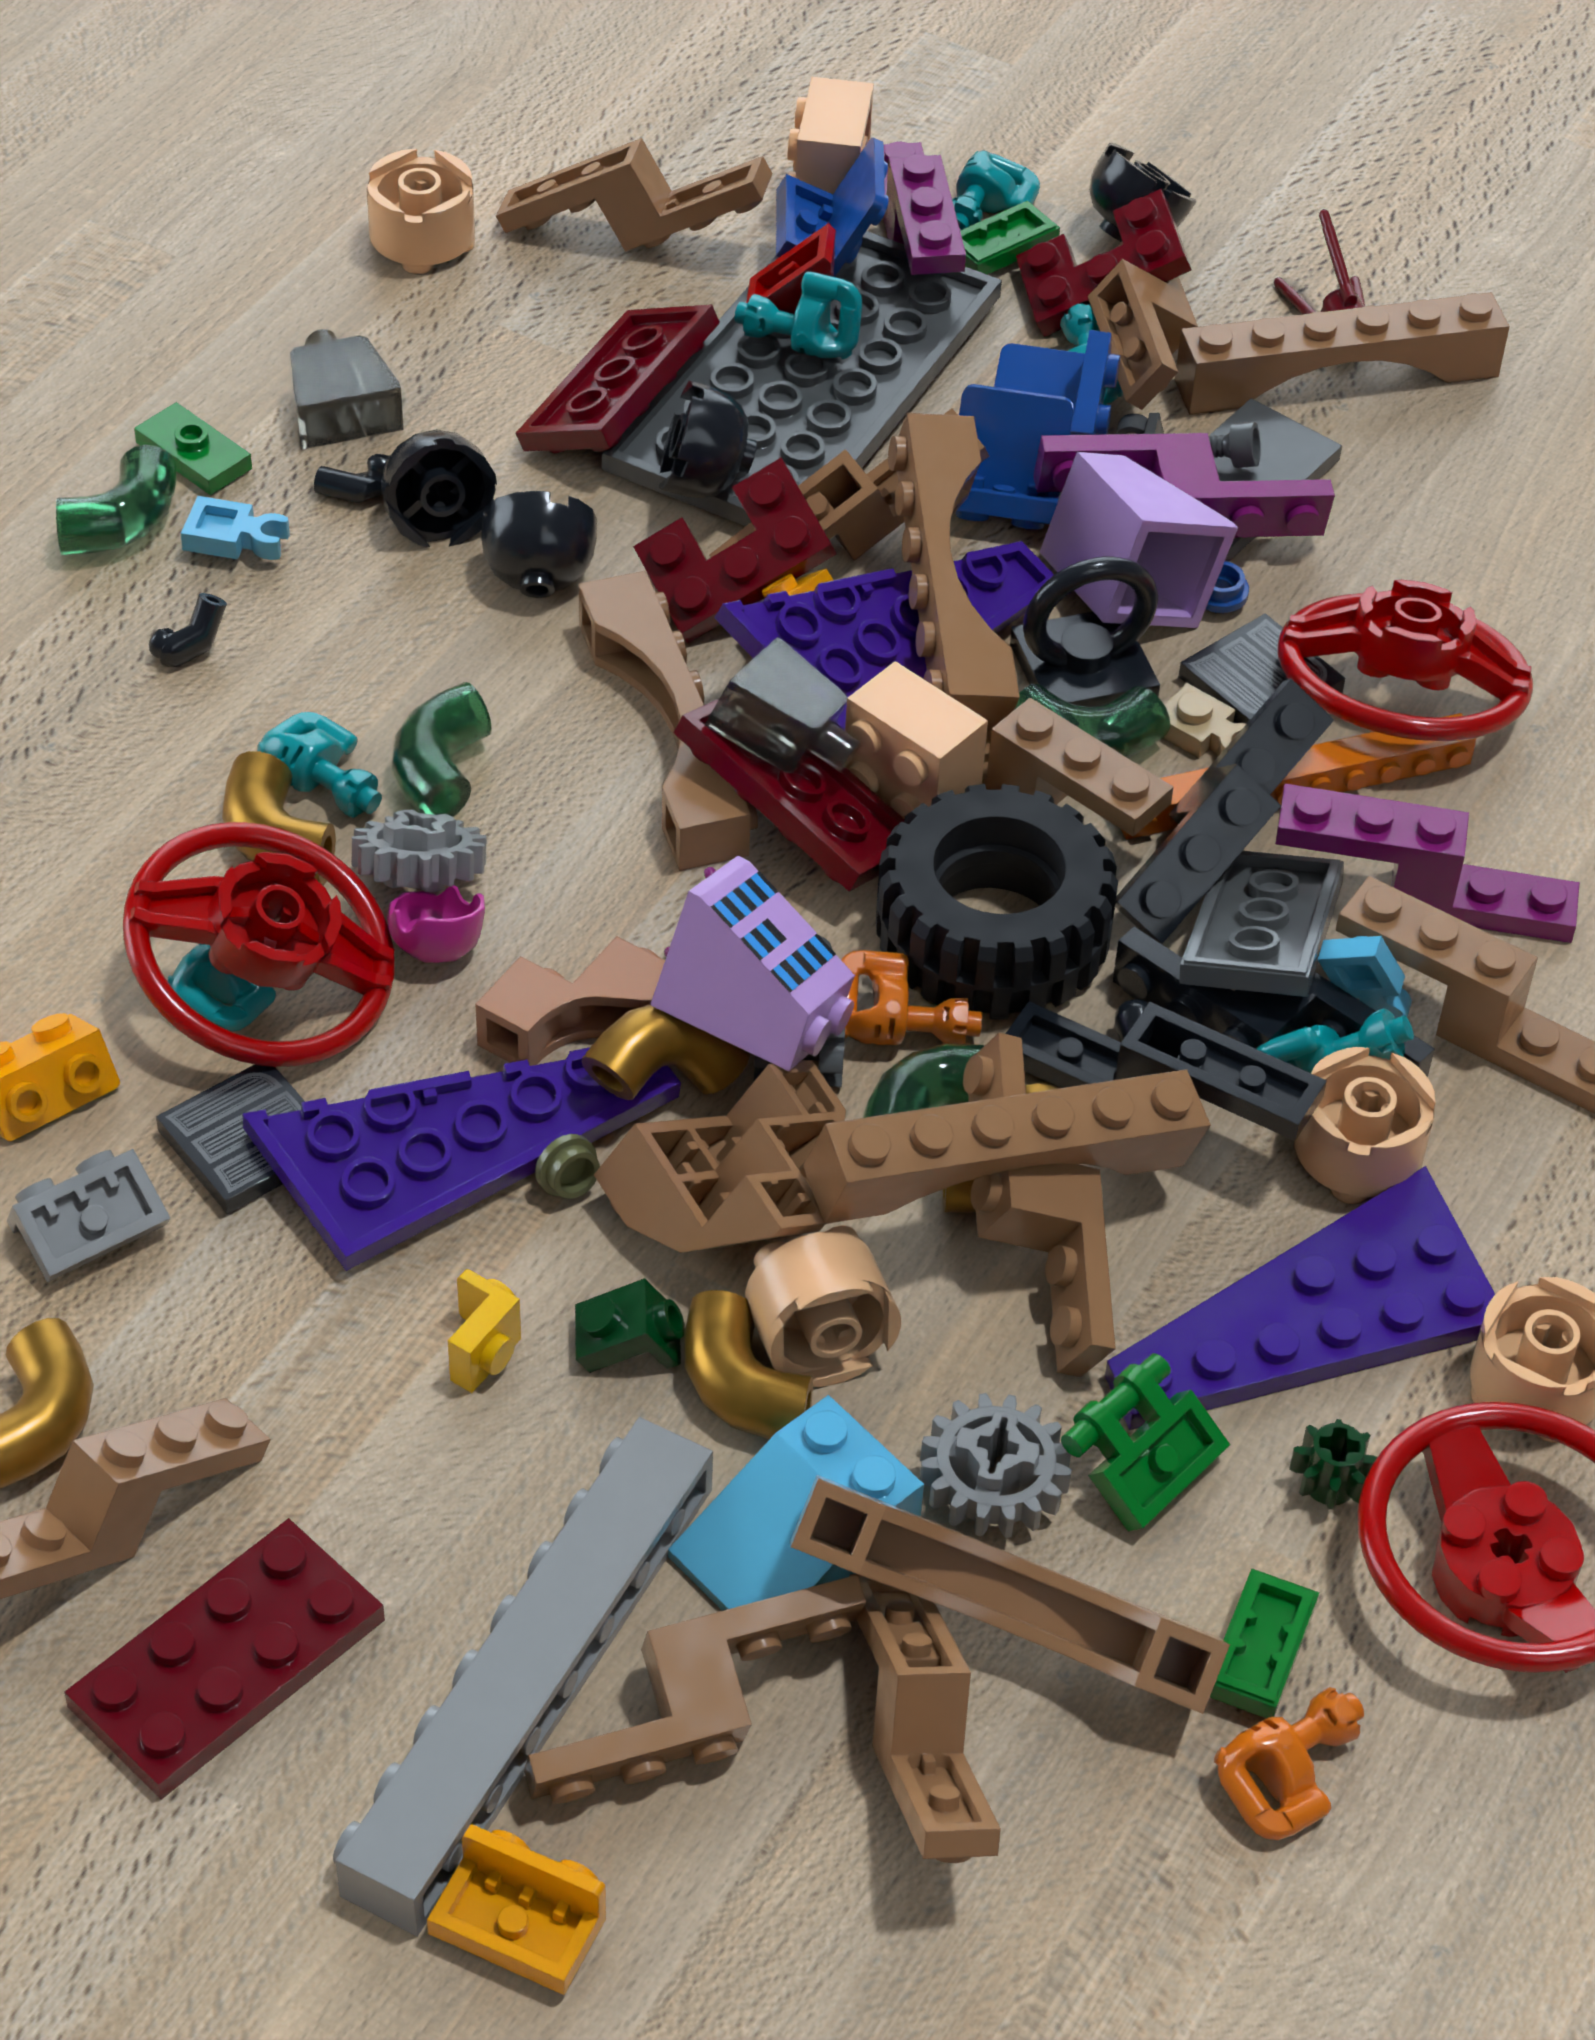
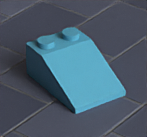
[668,1395,924,1611]

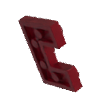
[1016,189,1192,337]
[633,458,837,643]

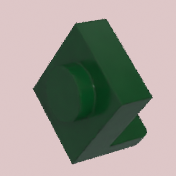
[575,1278,685,1373]

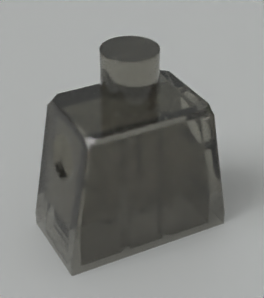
[290,329,404,450]
[705,637,861,773]

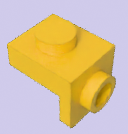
[448,1269,521,1393]

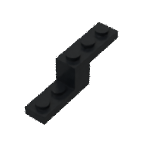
[1115,679,1334,944]
[1113,927,1435,1077]
[1005,1001,1327,1141]

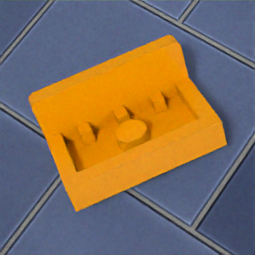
[0,1013,120,1141]
[427,1824,606,1995]

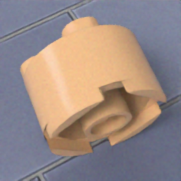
[367,149,475,274]
[1294,1047,1435,1204]
[745,1225,901,1387]
[1470,1277,1595,1443]

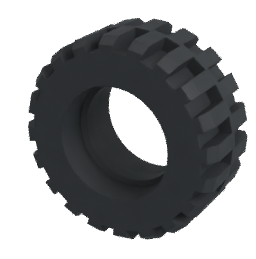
[876,784,1118,1019]

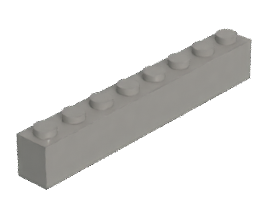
[333,1417,713,1937]

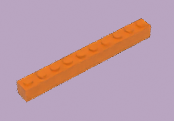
[1121,713,1477,840]

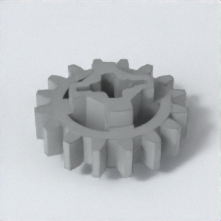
[351,810,487,892]
[920,1393,1072,1538]

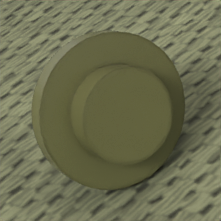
[535,1134,600,1199]

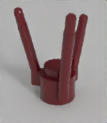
[1273,209,1365,314]

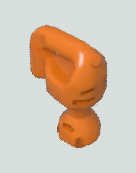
[841,950,982,1048]
[1214,1687,1364,1840]

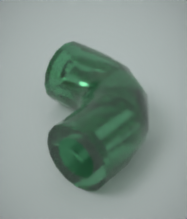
[56,445,176,555]
[392,682,492,817]
[1015,684,1170,758]
[862,1043,984,1118]

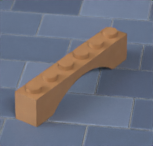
[1174,292,1510,415]
[888,413,1020,732]
[579,570,758,871]
[803,1069,1211,1224]
[790,1475,1230,1714]

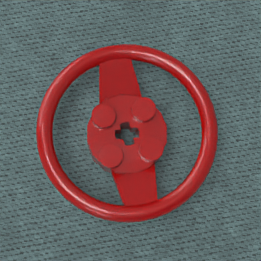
[1277,579,1533,741]
[123,822,395,1067]
[1358,1402,1595,1673]

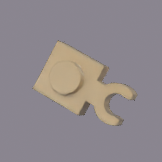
[1151,683,1246,758]

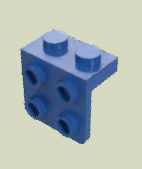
[776,137,889,277]
[994,330,1120,435]
[955,384,1074,529]

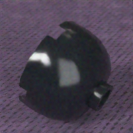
[1089,143,1197,242]
[659,381,757,498]
[381,429,497,547]
[481,491,597,598]

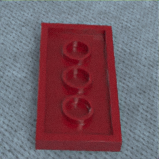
[515,304,720,454]
[673,684,905,892]
[64,1518,385,1800]

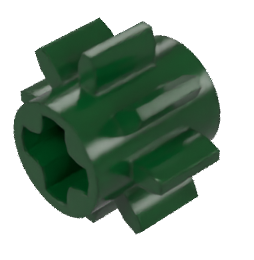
[1289,1419,1377,1510]

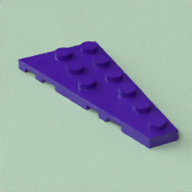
[714,541,1054,746]
[242,1047,681,1271]
[1105,1166,1495,1430]

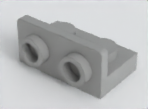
[7,1149,170,1283]

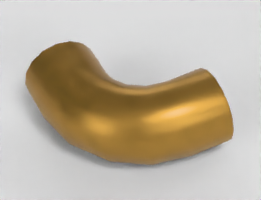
[222,751,336,884]
[581,1005,750,1100]
[684,1290,813,1440]
[0,1318,94,1489]

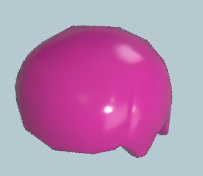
[387,885,485,963]

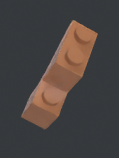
[475,936,665,1066]

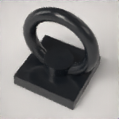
[1010,556,1160,719]

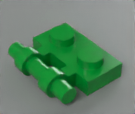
[1061,1353,1230,1532]

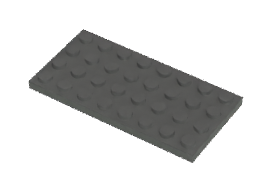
[602,231,1002,526]

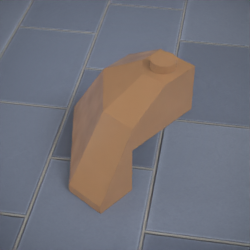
[594,1061,846,1253]

